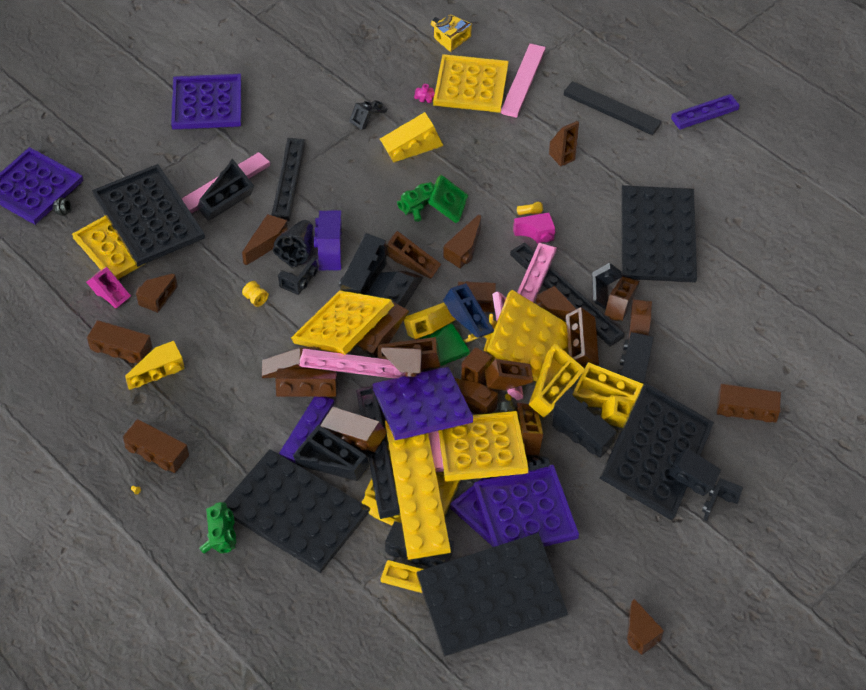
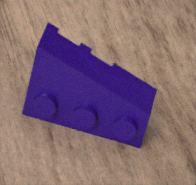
[314,210,342,271]

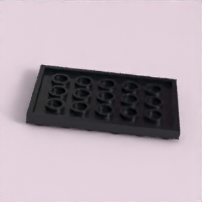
[92,164,205,267]
[621,185,697,283]
[599,382,714,520]
[224,449,370,573]
[416,533,569,657]

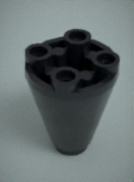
[273,220,313,267]

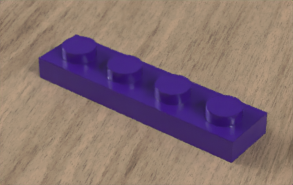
[671,94,740,130]
[279,397,334,465]

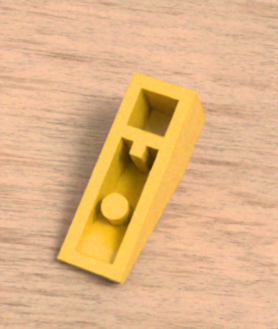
[601,396,634,428]

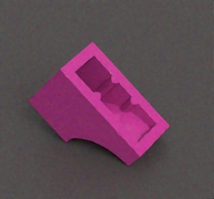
[513,213,555,244]
[86,267,131,308]

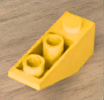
[404,303,456,339]
[125,341,185,390]

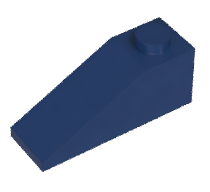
[443,283,494,338]

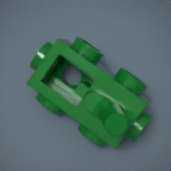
[397,182,435,222]
[199,502,237,554]

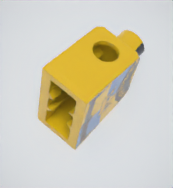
[431,15,472,52]

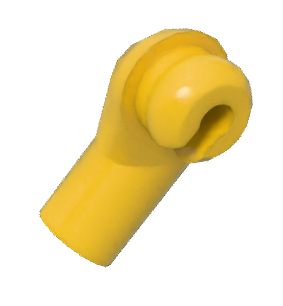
[517,202,543,215]

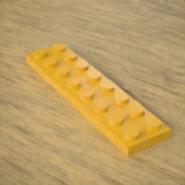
[385,421,451,560]

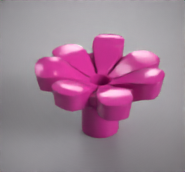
[414,84,435,103]

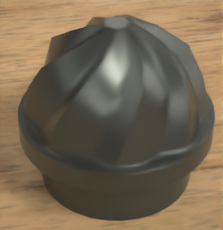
[53,198,72,216]
[497,401,516,413]

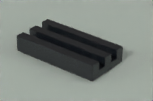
[526,454,550,471]

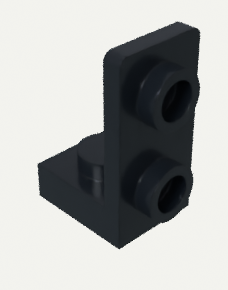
[349,100,388,130]
[278,257,318,295]
[592,263,622,310]
[702,478,743,521]

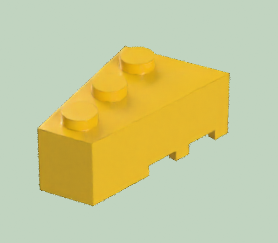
[380,112,443,163]
[529,344,585,418]
[572,362,643,408]

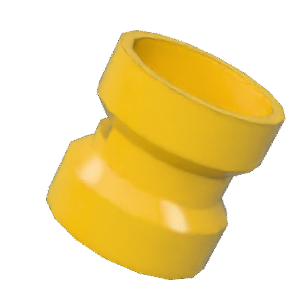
[242,281,269,307]

